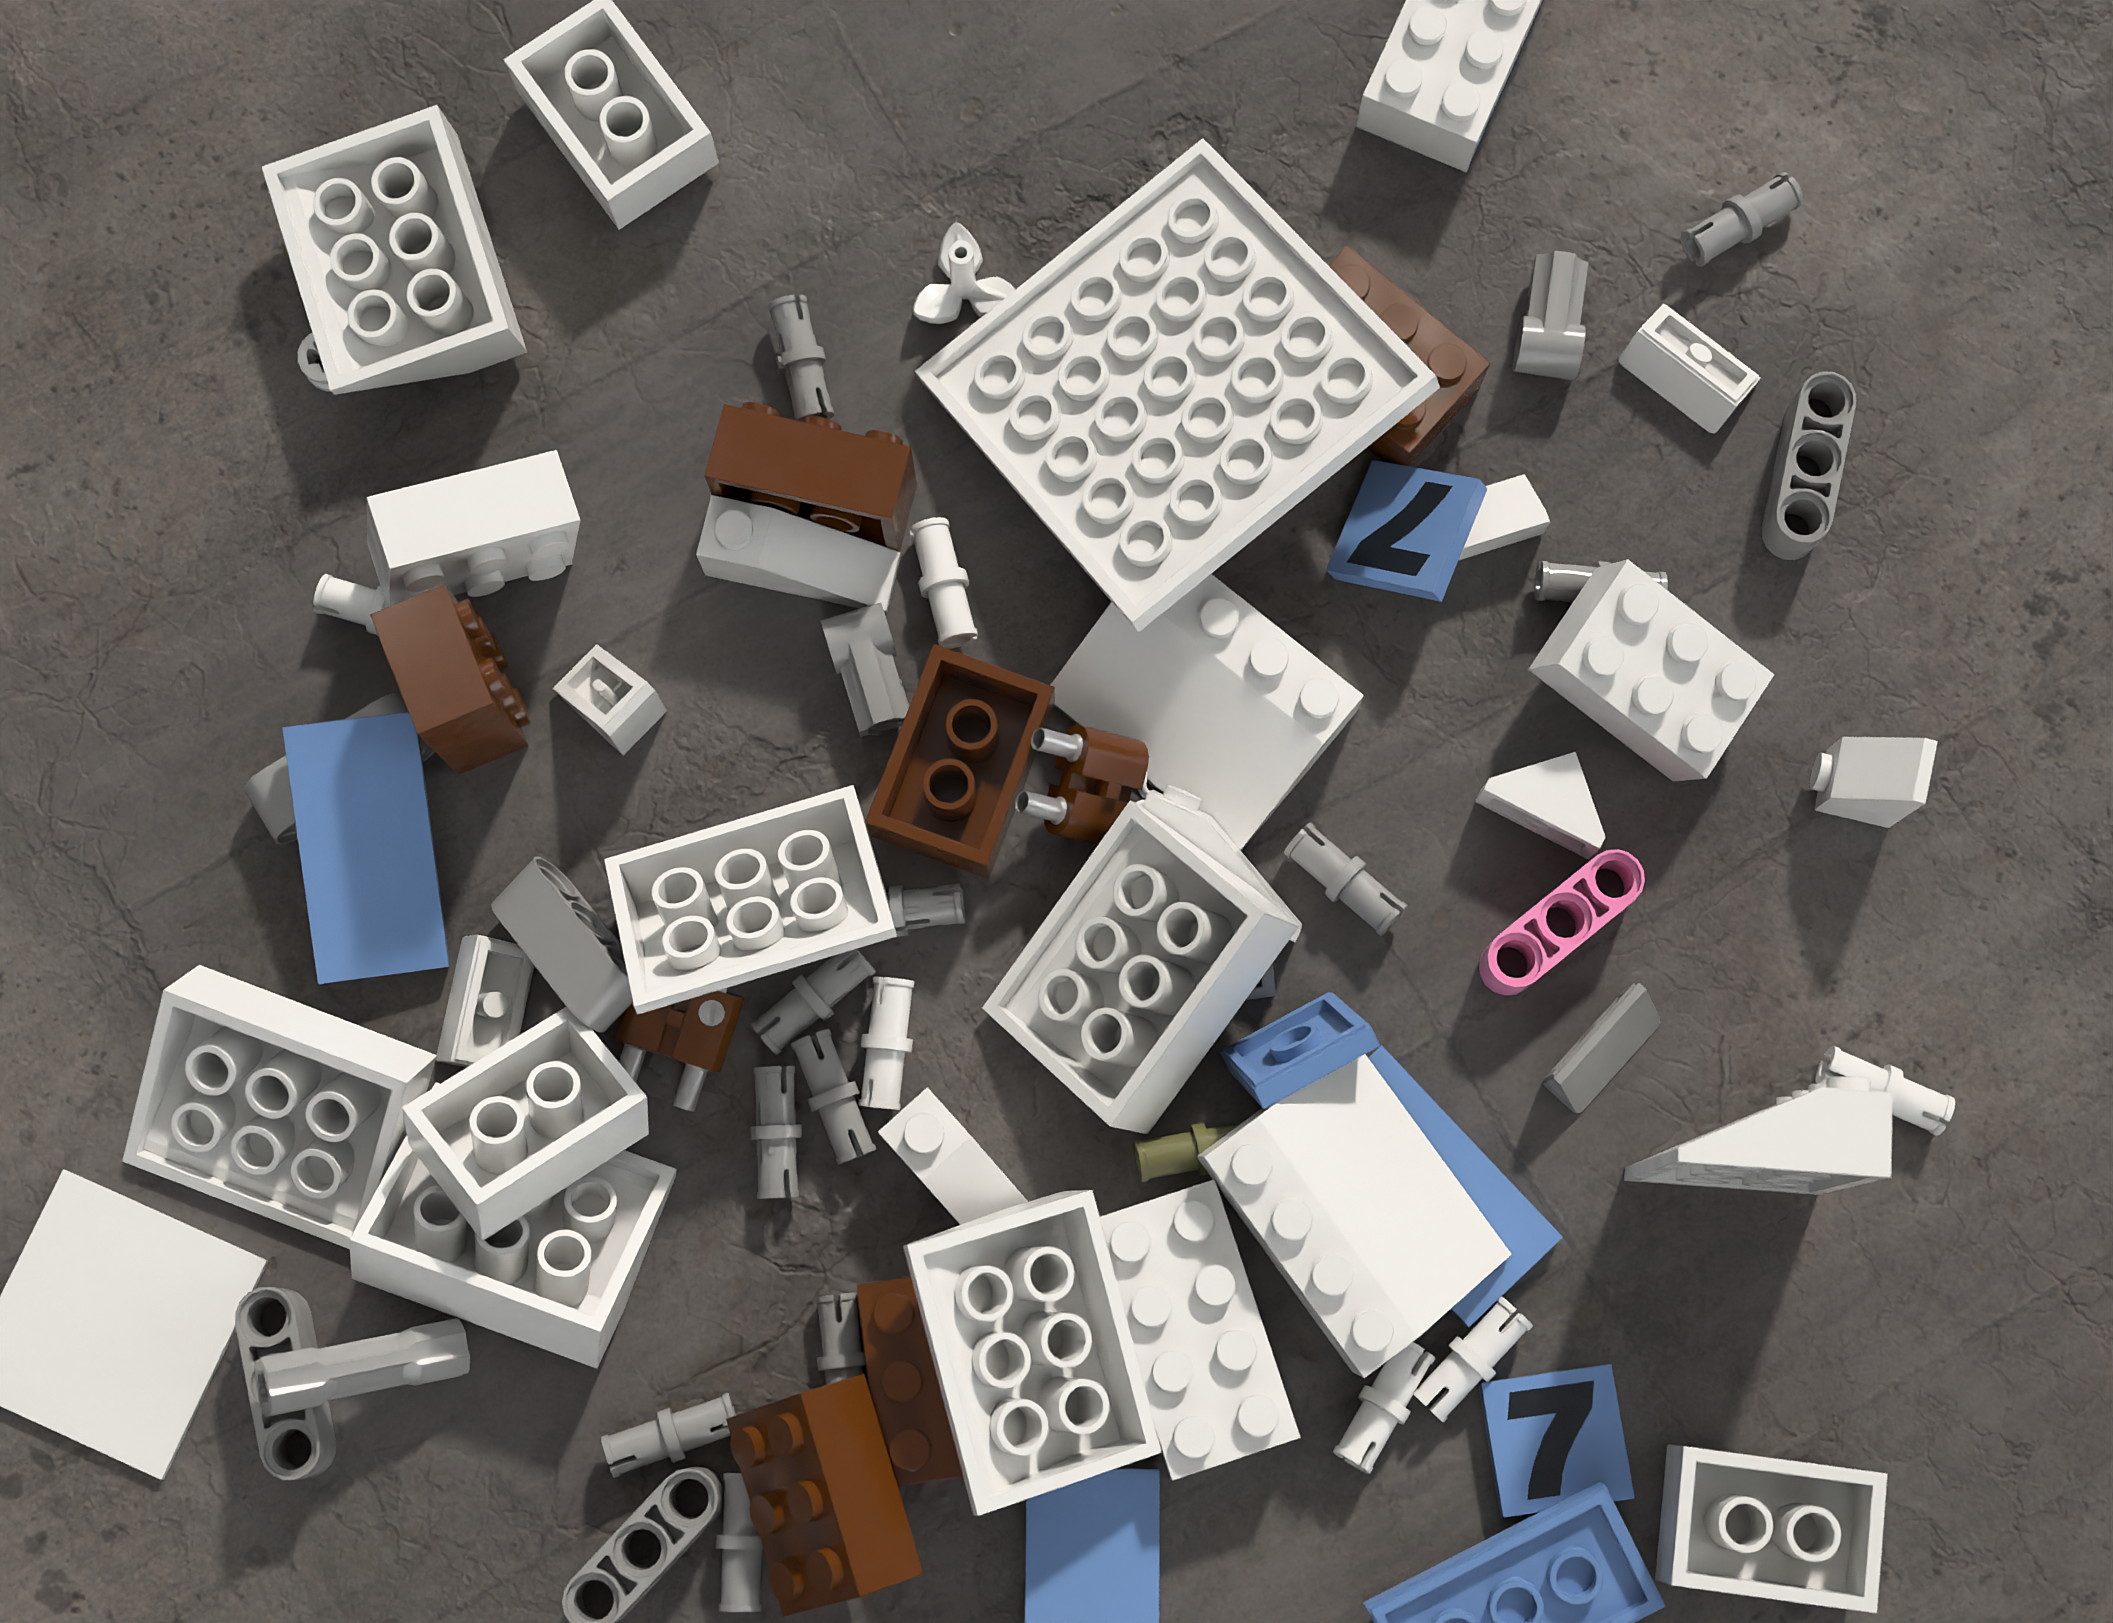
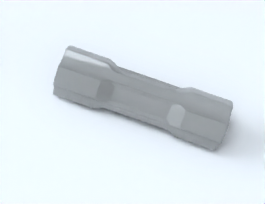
[255,1318,470,1417]

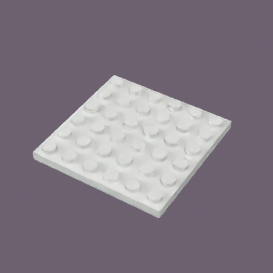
[915,138,1440,633]

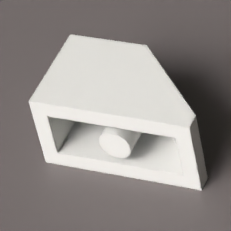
[1810,737,1938,828]

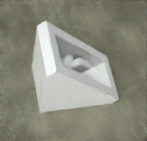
[553,644,667,755]
[1475,752,1605,860]

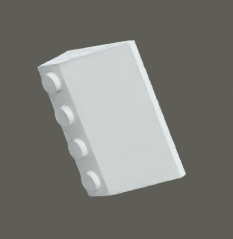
[262,105,527,395]
[1051,574,1364,851]
[604,785,897,1014]
[982,801,1299,1134]
[122,965,437,1249]
[1196,1054,1511,1378]
[1624,1077,1893,1195]
[349,1082,677,1368]
[903,1190,1162,1516]

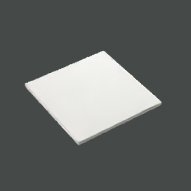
[0,1169,269,1480]

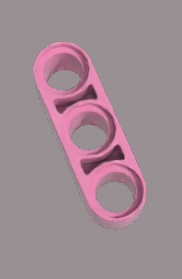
[1479,849,1645,995]

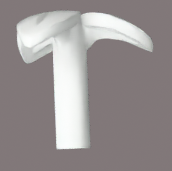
[913,222,1016,324]

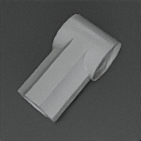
[1513,251,1588,381]
[820,602,909,737]

